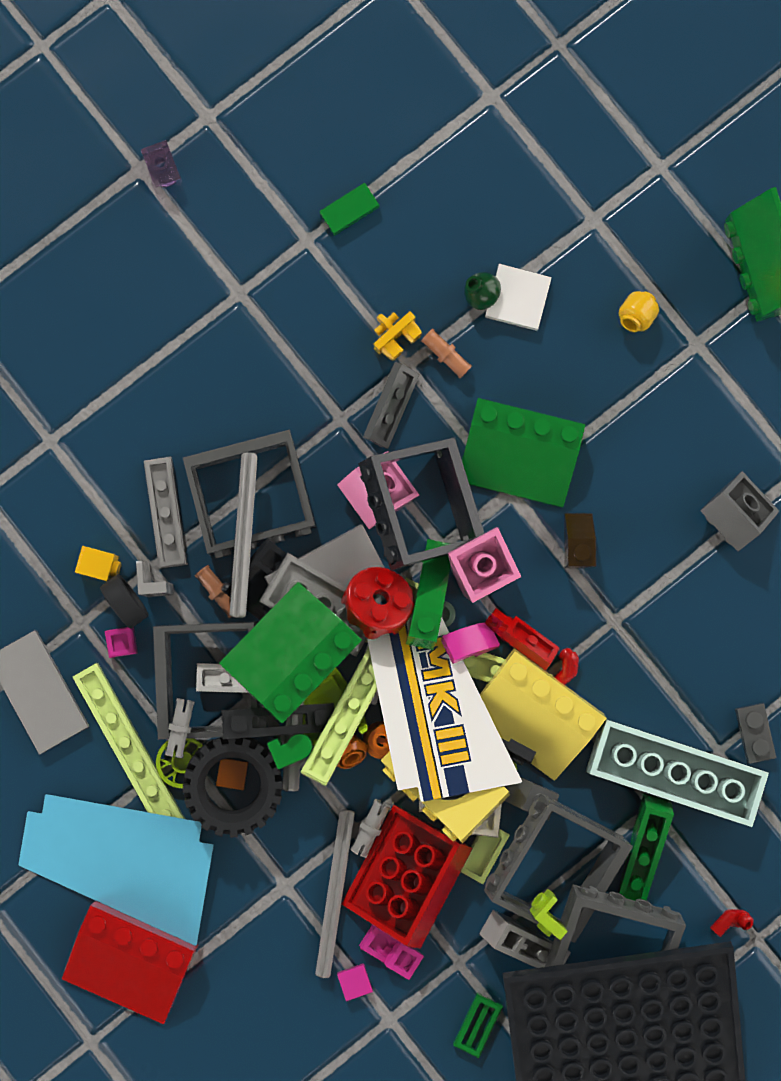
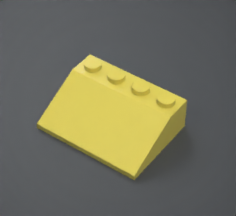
[480,648,607,781]

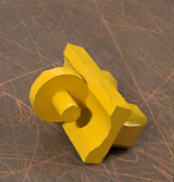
[373,311,422,361]

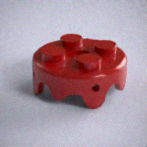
[341,567,414,640]

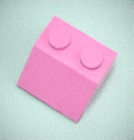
[337,451,419,529]
[448,527,521,603]

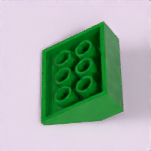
[724,187,781,322]
[462,398,586,508]
[219,582,362,723]

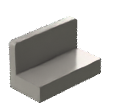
[136,561,175,597]

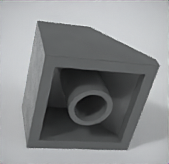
[700,471,779,551]

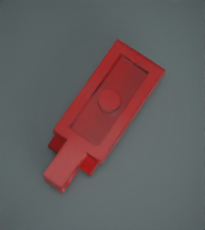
[485,608,559,670]

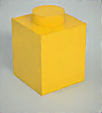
[75,546,121,581]

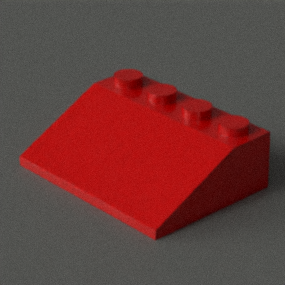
[342,805,473,949]
[62,901,198,1024]

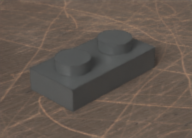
[735,703,776,764]

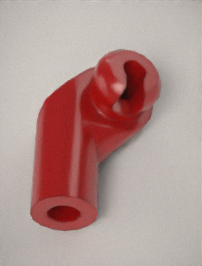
[554,648,579,685]
[710,909,754,938]

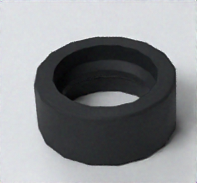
[100,574,149,629]

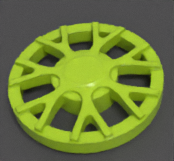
[156,738,203,788]

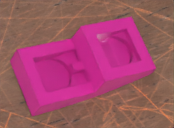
[441,622,501,664]
[359,924,424,980]

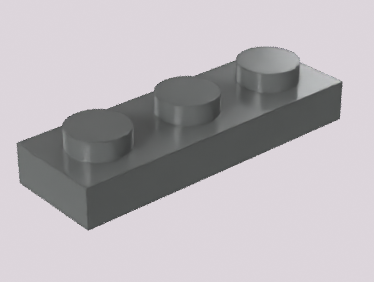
[363,362,420,449]

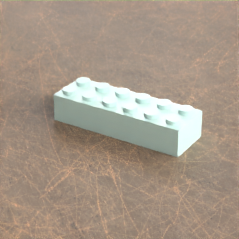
[586,720,769,827]

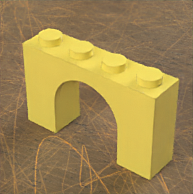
[381,751,510,844]

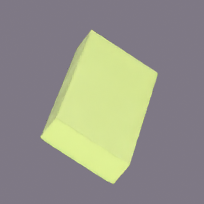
[461,829,510,884]

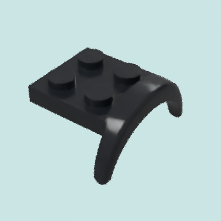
[221,538,287,620]

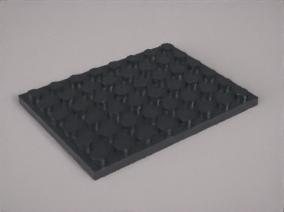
[503,941,745,1081]

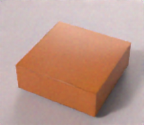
[216,758,249,790]

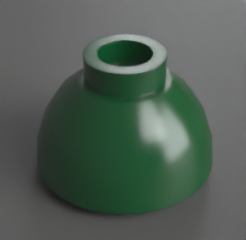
[464,272,501,310]

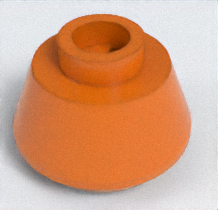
[363,721,390,759]
[337,734,368,769]

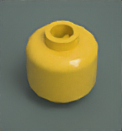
[618,291,660,332]

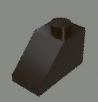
[564,513,596,568]

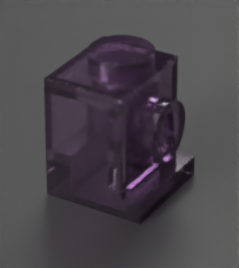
[141,140,181,188]

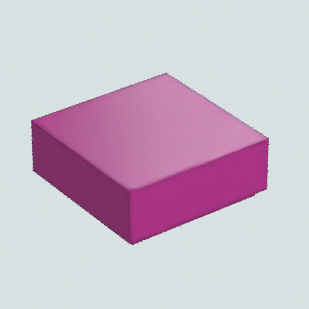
[105,627,138,658]
[337,963,373,1001]

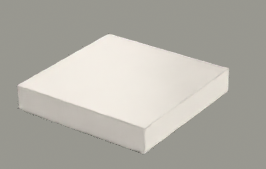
[485,264,552,331]

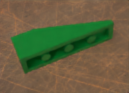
[406,539,451,650]
[618,793,674,901]

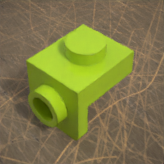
[530,889,568,940]

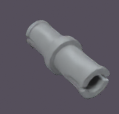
[165,698,195,758]
[350,799,391,858]

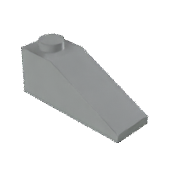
[479,910,571,968]

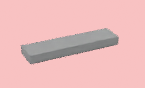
[144,456,188,569]

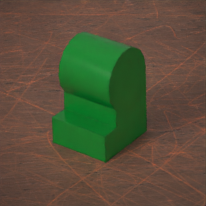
[267,734,314,770]

